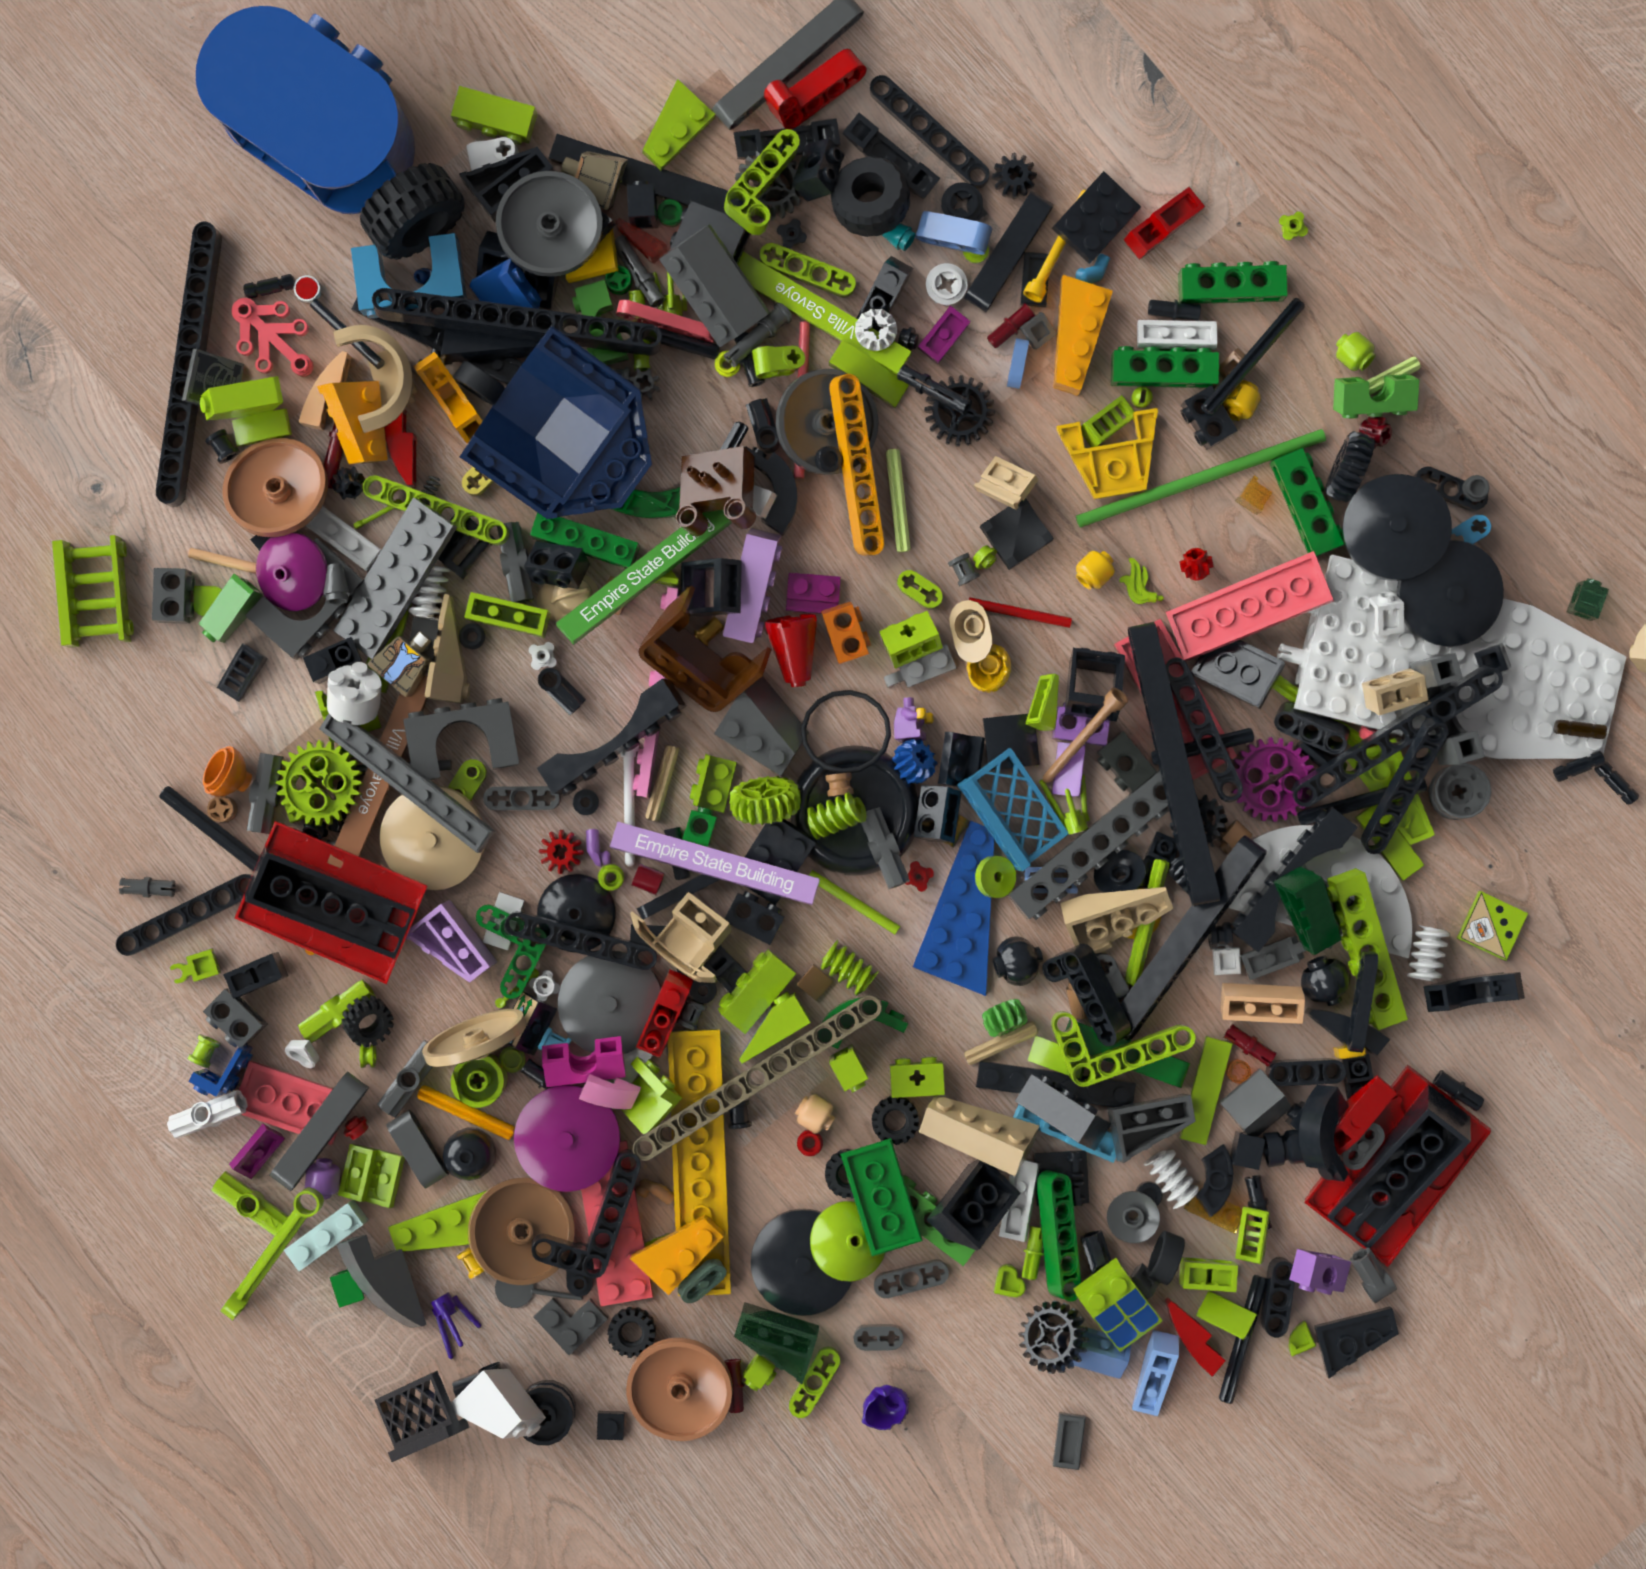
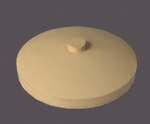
[380,785,485,890]
[422,1009,527,1067]

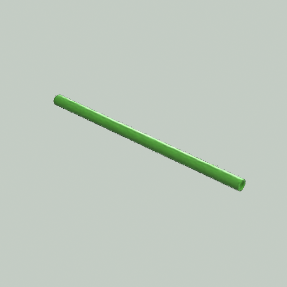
[1076,429,1326,528]

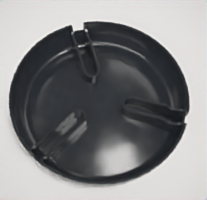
[790,745,919,876]

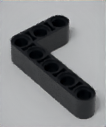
[531,1149,641,1278]

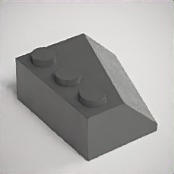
[714,676,809,776]

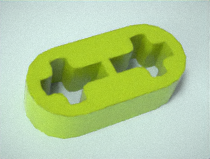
[897,570,942,609]

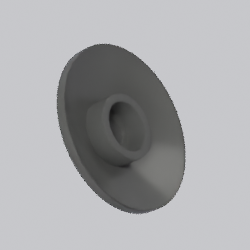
[1107,1191,1160,1243]

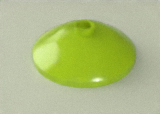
[810,1201,886,1281]

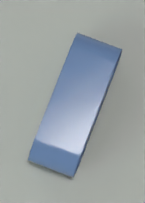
[915,211,993,255]

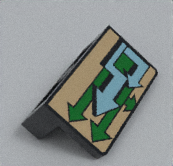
[508,991,557,1056]

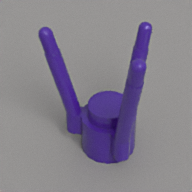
[431,1292,481,1359]

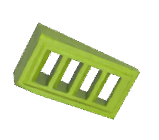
[1081,395,1135,447]
[1026,674,1059,731]
[1235,1206,1270,1264]

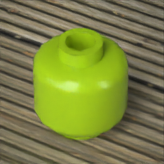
[1336,332,1376,371]

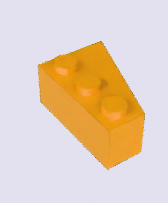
[630,1214,725,1295]

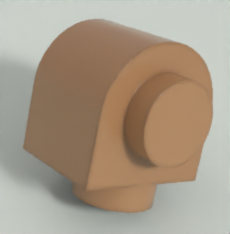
[1218,820,1253,855]

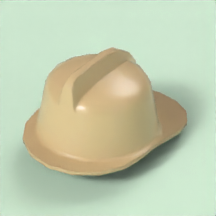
[537,575,598,621]
[949,600,993,663]

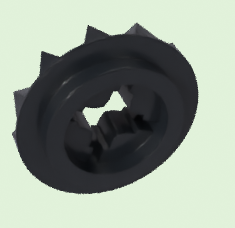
[941,182,983,221]

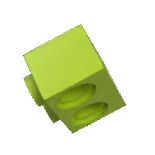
[1179,1257,1238,1292]

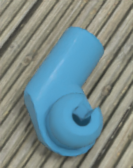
[1075,253,1111,284]

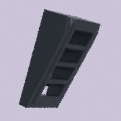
[216,643,268,702]

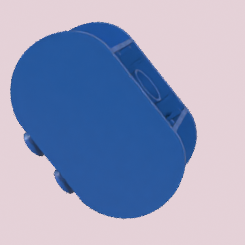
[195,6,415,214]

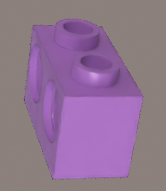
[1052,702,1110,746]

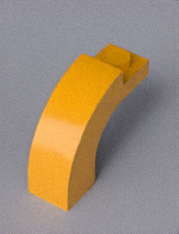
[413,352,483,444]

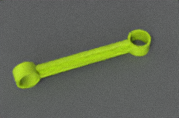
[220,1187,324,1321]

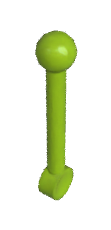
[353,499,403,530]
[495,968,539,1008]

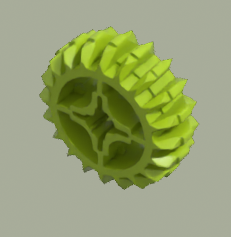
[729,776,801,825]

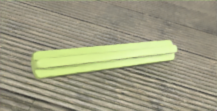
[886,449,911,552]

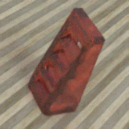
[615,218,668,264]

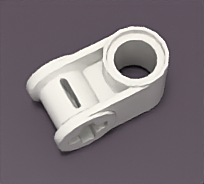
[466,137,519,171]

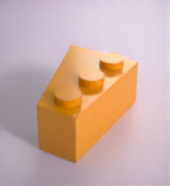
[317,381,388,464]

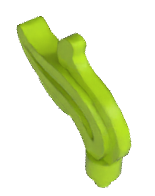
[1119,558,1164,605]

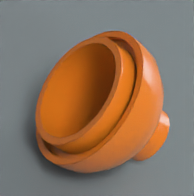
[203,746,252,797]

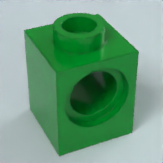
[682,806,718,847]

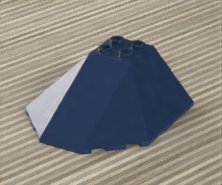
[459,326,652,519]

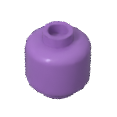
[305,1158,341,1199]

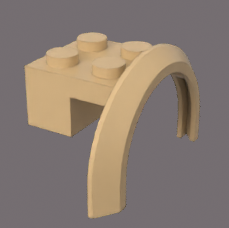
[333,325,418,433]
[630,892,732,983]

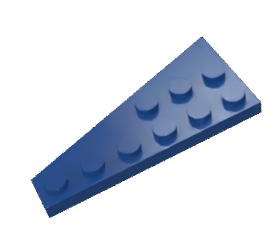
[912,821,994,996]

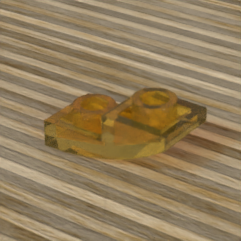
[1184,1187,1243,1234]

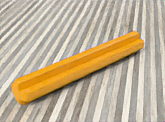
[417,1085,515,1140]

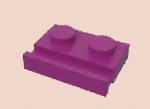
[786,573,841,614]

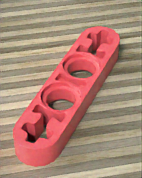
[616,300,714,343]

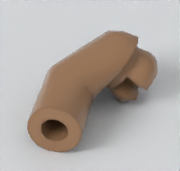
[635,1179,674,1205]

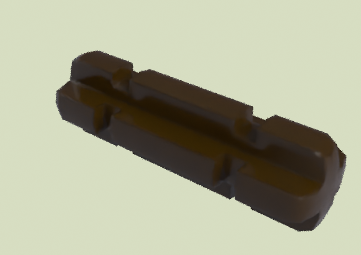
[1554,720,1607,739]

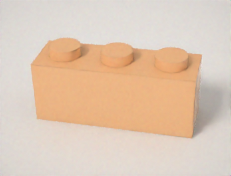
[1220,983,1305,1024]

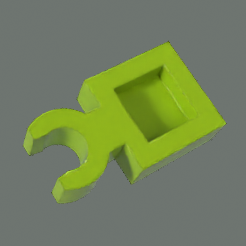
[170,948,221,983]

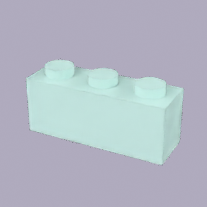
[283,1200,369,1271]

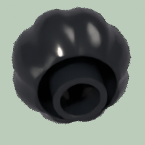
[993,936,1043,986]
[1301,955,1350,1006]

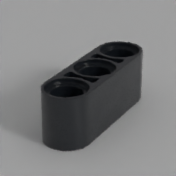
[1274,702,1350,755]
[1265,1058,1346,1086]
[1260,1257,1295,1338]

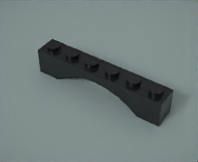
[537,679,687,796]
[1231,807,1358,952]

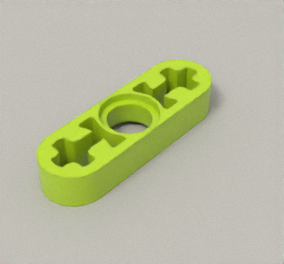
[789,1346,840,1418]

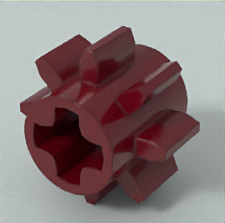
[1359,417,1392,449]

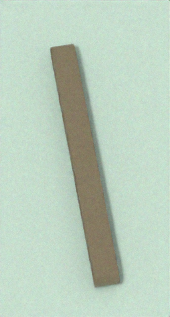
[633,994,882,1161]

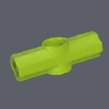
[297,979,376,1043]
[211,1171,289,1236]

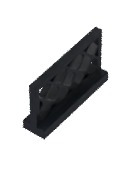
[375,1371,470,1462]

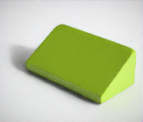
[1196,1291,1257,1340]

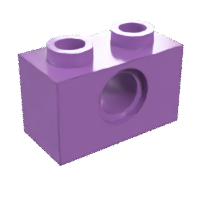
[1289,1249,1351,1295]

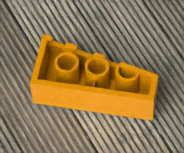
[1053,275,1113,396]

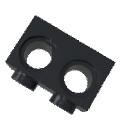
[627,181,658,230]
[1180,385,1238,450]
[524,541,590,589]
[914,785,962,843]
[724,891,785,945]
[223,952,289,999]

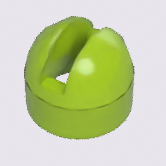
[1131,386,1153,408]

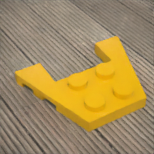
[1056,408,1158,500]

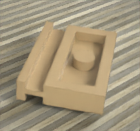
[974,456,1038,510]

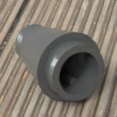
[323,564,350,604]

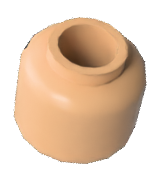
[795,1094,835,1134]

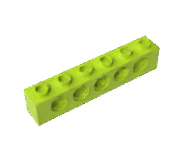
[1326,868,1408,1030]

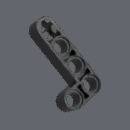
[1042,943,1131,1046]

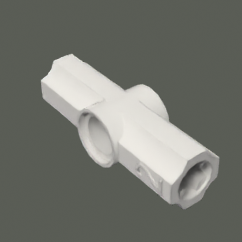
[167,1090,248,1138]

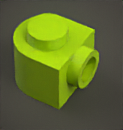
[743,1353,777,1392]

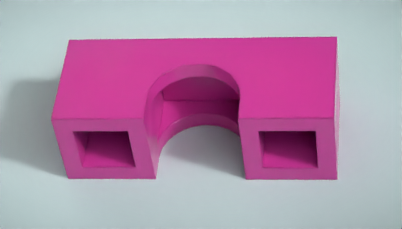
[542,1036,626,1087]

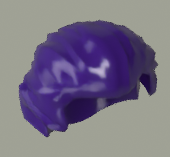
[861,1385,910,1430]

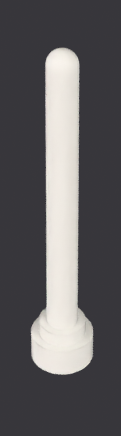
[621,745,639,867]

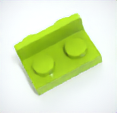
[689,754,737,813]

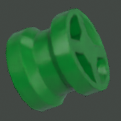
[605,265,632,295]

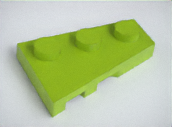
[642,79,715,171]

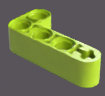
[724,129,800,235]

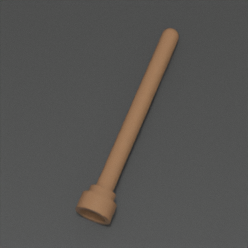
[1042,688,1128,783]

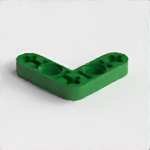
[476,904,547,999]

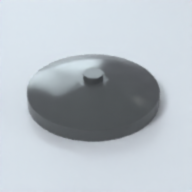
[496,171,603,276]
[776,369,879,475]
[558,951,661,1054]

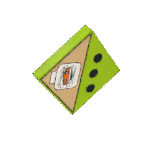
[1457,891,1528,961]

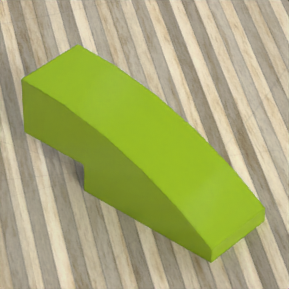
[829,340,909,408]

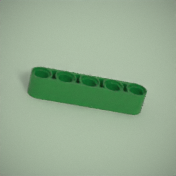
[1065,1019,1190,1088]
[1037,1170,1081,1302]

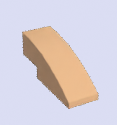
[299,351,352,431]

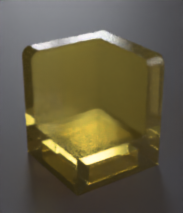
[1235,475,1273,515]

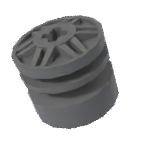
[1428,763,1492,820]

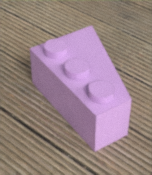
[406,900,497,983]

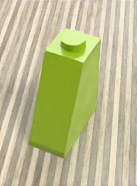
[200,376,283,421]

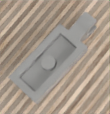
[884,644,956,688]

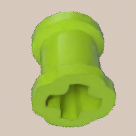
[187,1034,221,1068]

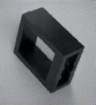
[681,558,742,617]
[1064,647,1125,722]

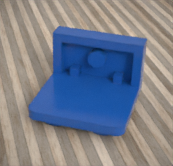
[470,259,541,309]
[188,1045,253,1097]

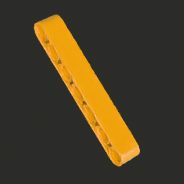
[830,374,884,556]

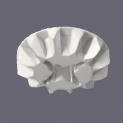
[926,263,967,306]
[855,308,897,351]

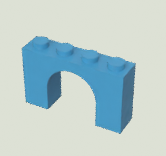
[351,233,467,318]

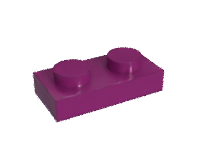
[918,305,971,364]
[229,1123,285,1179]

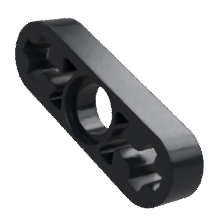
[1414,466,1488,511]

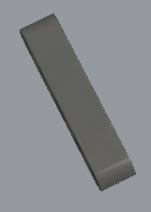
[269,1071,369,1191]

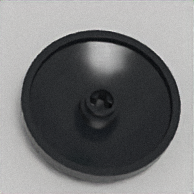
[1342,474,1452,581]
[1397,540,1504,646]
[751,1209,853,1316]

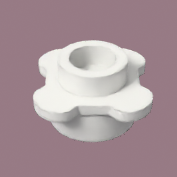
[529,642,557,670]
[529,970,560,1001]

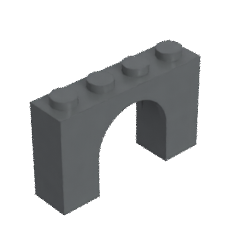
[245,538,364,660]
[1410,653,1485,765]
[403,698,519,780]

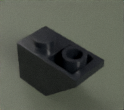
[303,637,362,684]

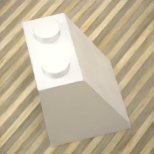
[451,1369,546,1439]

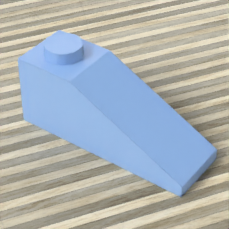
[1132,1330,1179,1416]

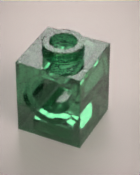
[1566,578,1609,621]

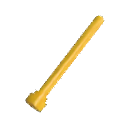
[1023,190,1086,302]

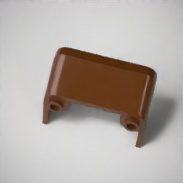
[638,585,772,712]

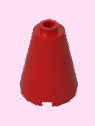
[765,614,817,687]

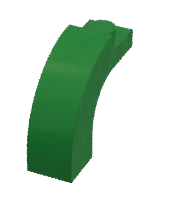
[818,997,908,1049]

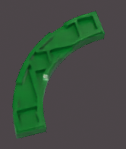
[610,487,680,519]

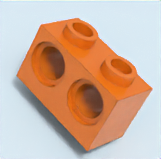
[821,601,871,664]

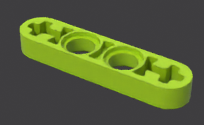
[760,243,856,298]

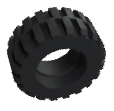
[360,163,465,260]

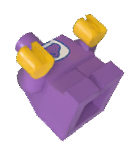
[894,697,933,743]

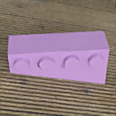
[723,528,783,643]

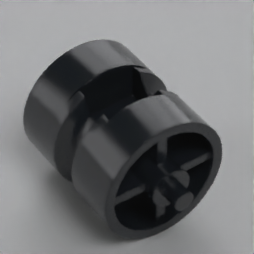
[1263,1129,1304,1167]

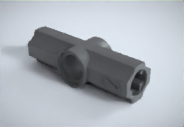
[497,522,534,603]
[247,753,284,834]
[861,807,910,889]
[377,1040,433,1118]

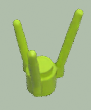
[652,272,687,316]
[1039,774,1090,834]

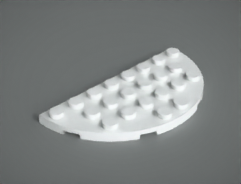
[1229,825,1412,958]

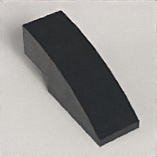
[1304,1008,1390,1056]

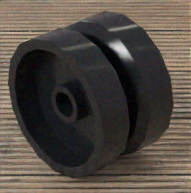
[523,1380,576,1446]

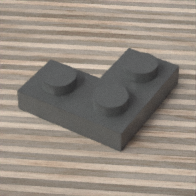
[533,1297,608,1355]

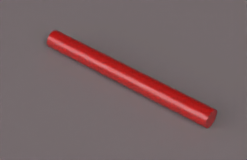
[969,597,1072,628]

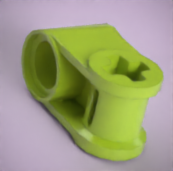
[752,346,805,379]

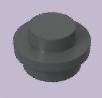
[1462,475,1490,502]

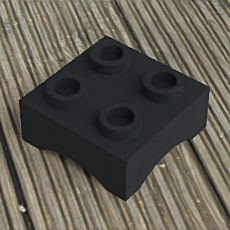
[980,498,1054,570]

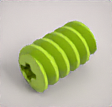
[807,792,867,840]
[821,940,879,996]

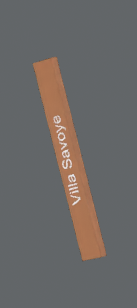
[327,675,428,868]

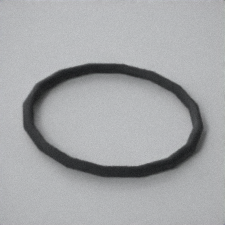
[801,690,891,773]

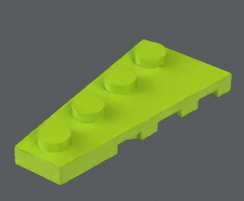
[1347,738,1435,845]
[388,1190,487,1252]

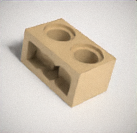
[1362,668,1428,715]

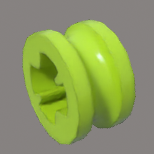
[359,1044,377,1068]

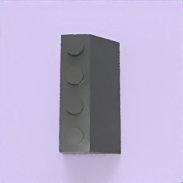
[659,224,770,347]

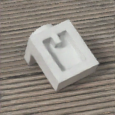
[1370,592,1404,636]

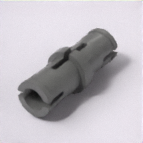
[119,877,176,898]

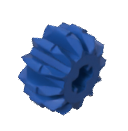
[892,738,938,784]

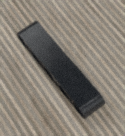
[964,191,1054,312]

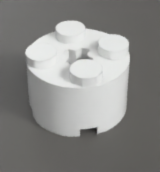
[327,662,382,725]

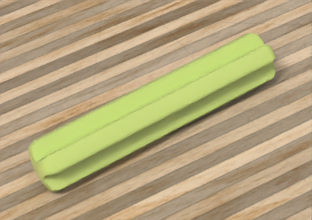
[1367,356,1421,395]

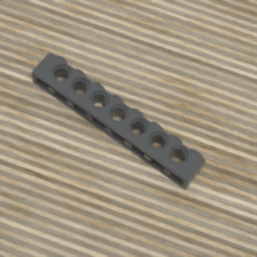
[1007,770,1169,920]

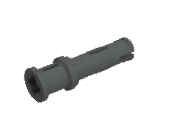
[724,302,792,367]

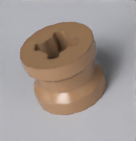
[826,773,854,797]
[207,796,238,822]

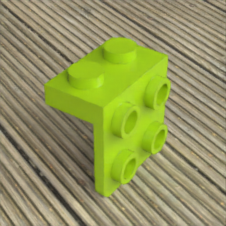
[621,1056,682,1134]

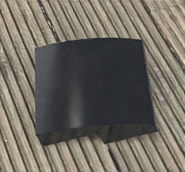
[982,714,1040,771]

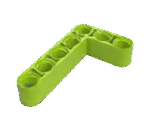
[1051,1011,1196,1087]

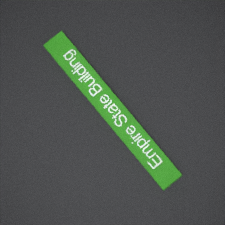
[556,510,732,645]

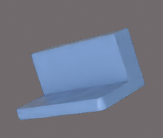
[1073,1328,1131,1379]

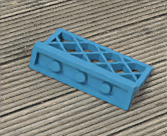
[957,748,1068,871]

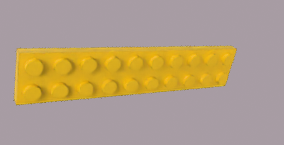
[668,1029,731,1296]

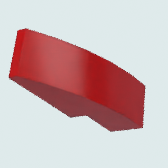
[1123,187,1205,260]
[382,406,417,489]
[1165,1297,1226,1377]

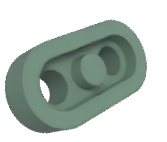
[678,1259,727,1303]

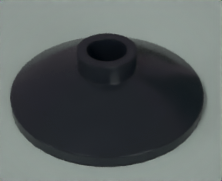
[1094,850,1146,893]

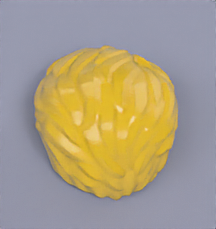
[967,644,1011,693]

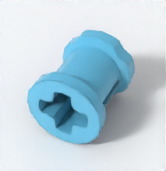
[538,1027,572,1050]

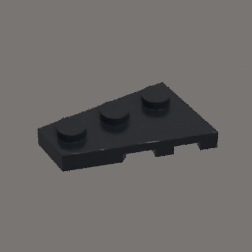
[1314,1306,1399,1379]

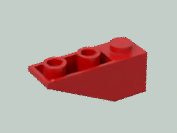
[636,969,693,1058]
[1334,1075,1397,1155]

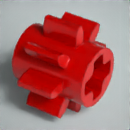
[1179,548,1214,581]

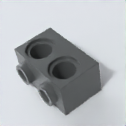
[152,568,195,623]
[203,988,268,1048]

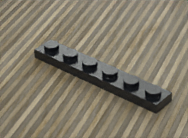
[976,1061,1136,1107]

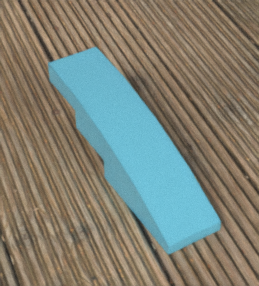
[1013,1104,1116,1163]

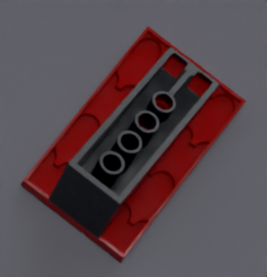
[234,820,427,984]
[1304,1065,1491,1267]

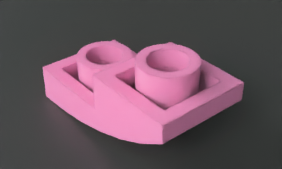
[579,1074,641,1109]

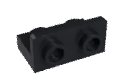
[938,731,985,787]

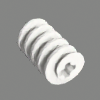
[408,566,450,621]
[1407,925,1450,982]
[1144,1150,1199,1209]

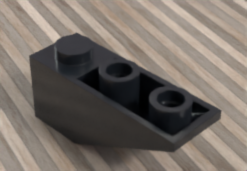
[856,256,914,332]

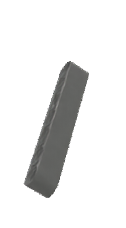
[712,0,864,130]

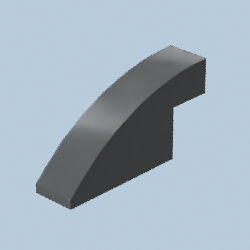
[337,1235,427,1328]

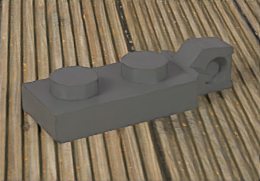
[1240,936,1306,980]

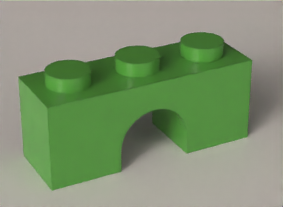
[572,280,629,366]
[1333,374,1419,419]

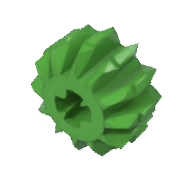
[982,999,1028,1037]

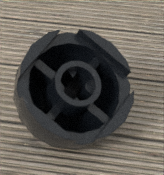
[443,1127,496,1181]

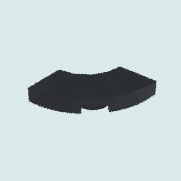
[1195,1144,1234,1218]

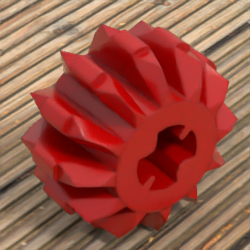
[539,830,584,874]

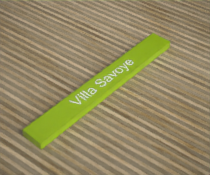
[738,252,912,375]

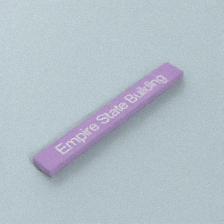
[610,822,820,905]

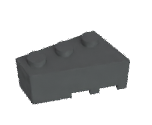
[1107,1094,1196,1163]

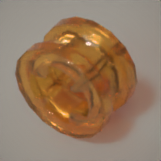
[1226,1059,1251,1084]

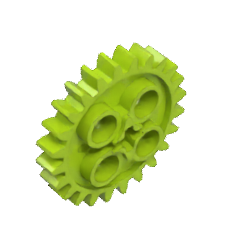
[276,740,363,826]

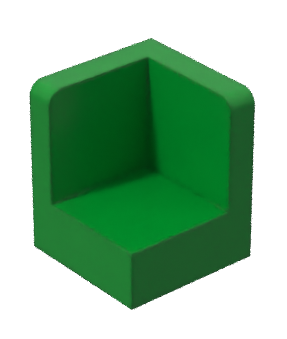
[330,1269,365,1308]

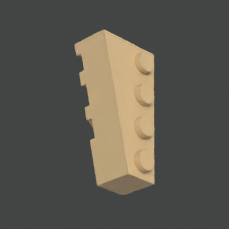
[919,1095,1040,1176]

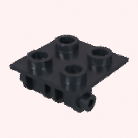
[1034,1150,1089,1206]

